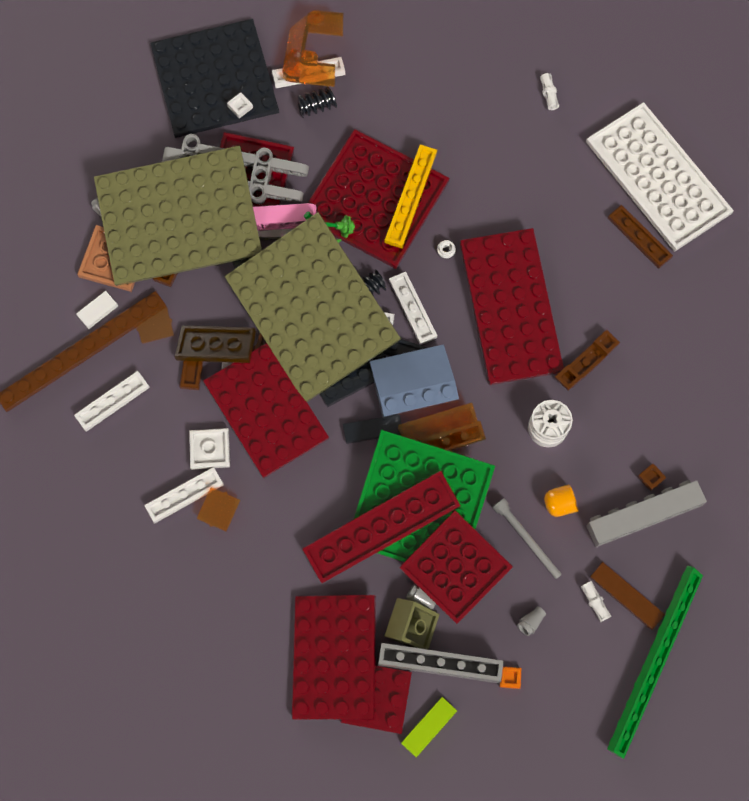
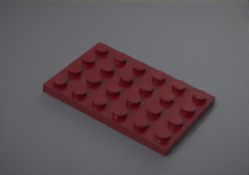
[203,343,329,479]
[292,595,376,720]

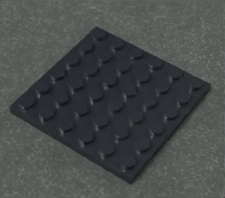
[150,19,279,138]

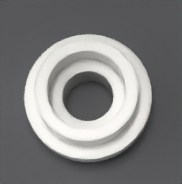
[437,240,456,258]

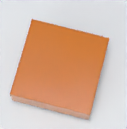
[500,667,521,689]

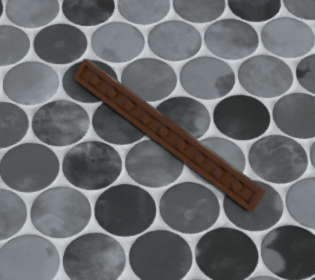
[0,291,167,412]

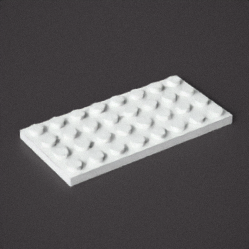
[586,102,734,252]

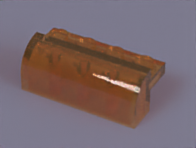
[398,403,486,451]

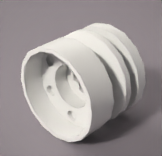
[528,400,573,448]

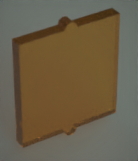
[136,307,174,344]
[197,487,240,532]

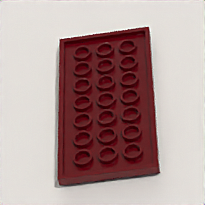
[460,228,564,385]

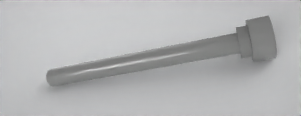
[493,498,561,579]

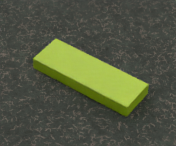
[401,697,457,757]

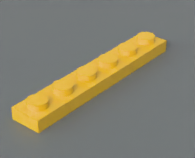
[385,145,437,248]

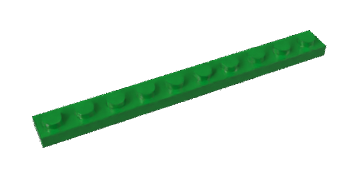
[607,566,703,759]

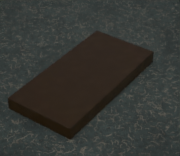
[174,325,256,363]

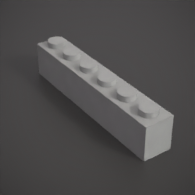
[586,480,707,547]
[378,643,503,683]

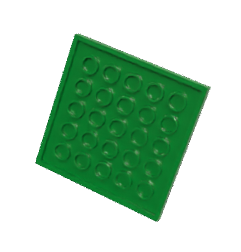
[354,430,495,562]

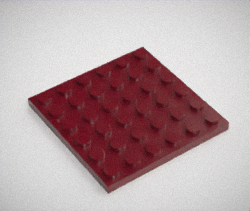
[308,129,450,269]

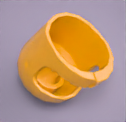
[544,484,579,517]

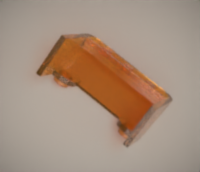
[282,10,344,87]

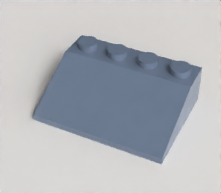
[370,344,459,417]

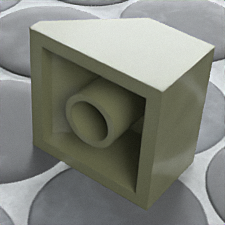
[385,598,440,650]

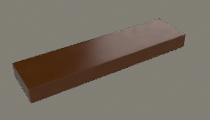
[608,205,673,269]
[589,562,665,630]

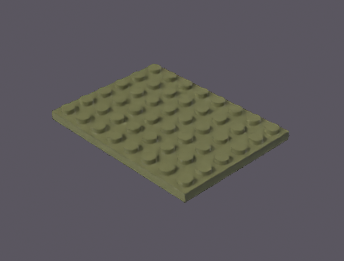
[94,146,262,286]
[225,213,401,402]

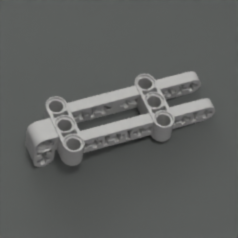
[162,134,309,204]

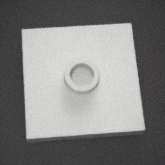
[189,428,230,470]

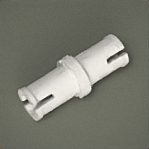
[540,73,559,110]
[581,581,611,622]

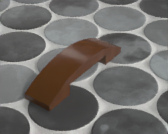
[555,330,620,391]

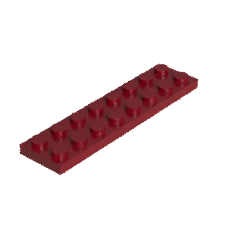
[302,471,461,584]

